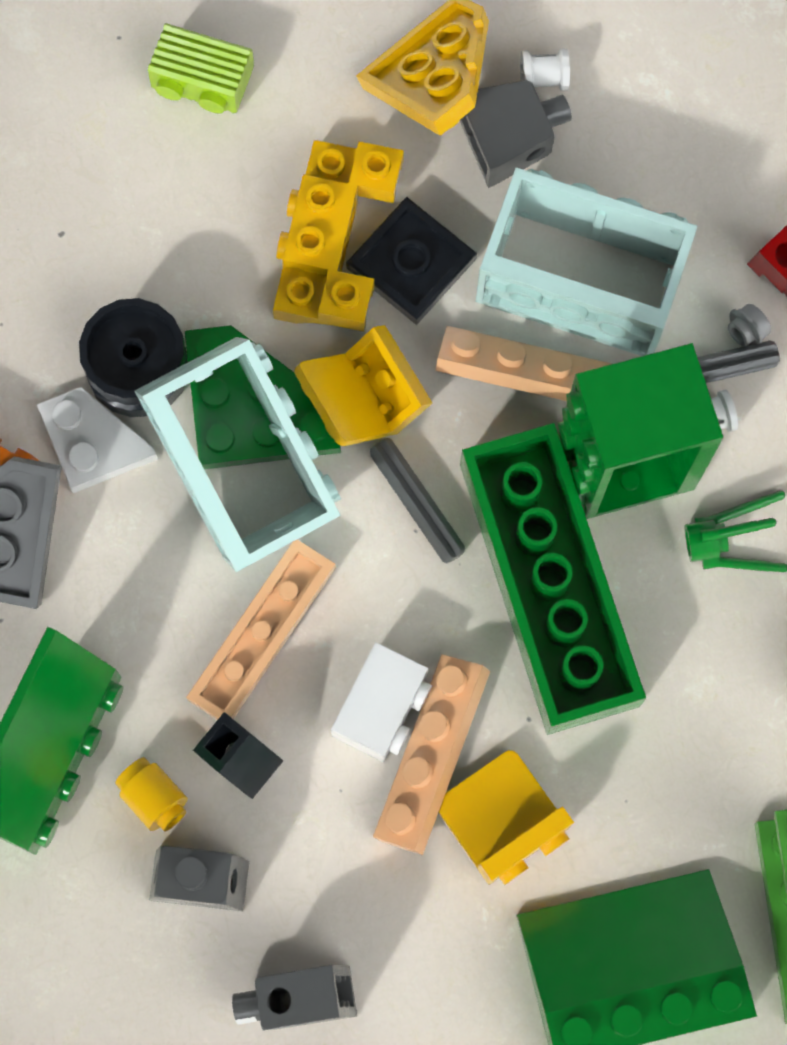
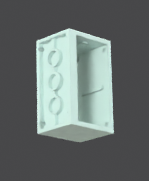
[476,168,698,356]
[134,337,341,572]

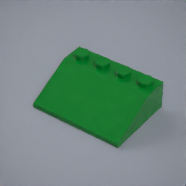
[0,626,124,855]
[516,869,757,1045]

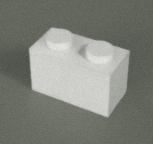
[331,642,432,762]

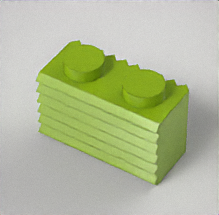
[148,23,254,114]

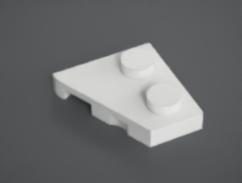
[37,387,158,493]

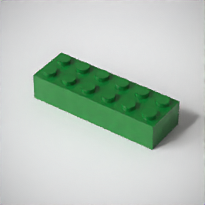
[460,423,646,735]

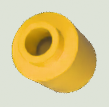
[115,757,188,832]

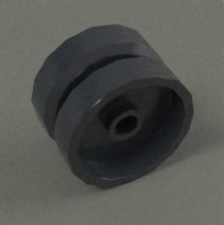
[79,298,188,417]

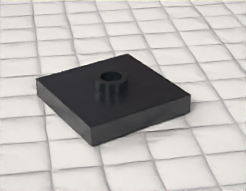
[346,196,477,325]

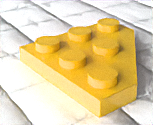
[356,0,489,136]

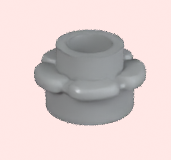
[728,304,771,347]

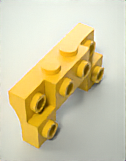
[273,140,404,332]

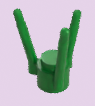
[684,491,787,573]

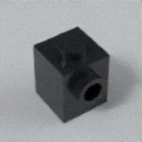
[193,712,284,799]

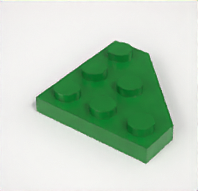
[185,325,341,470]

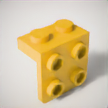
[294,325,433,446]
[438,750,574,885]

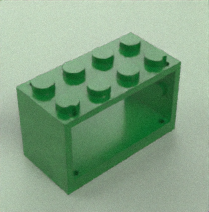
[558,343,724,519]

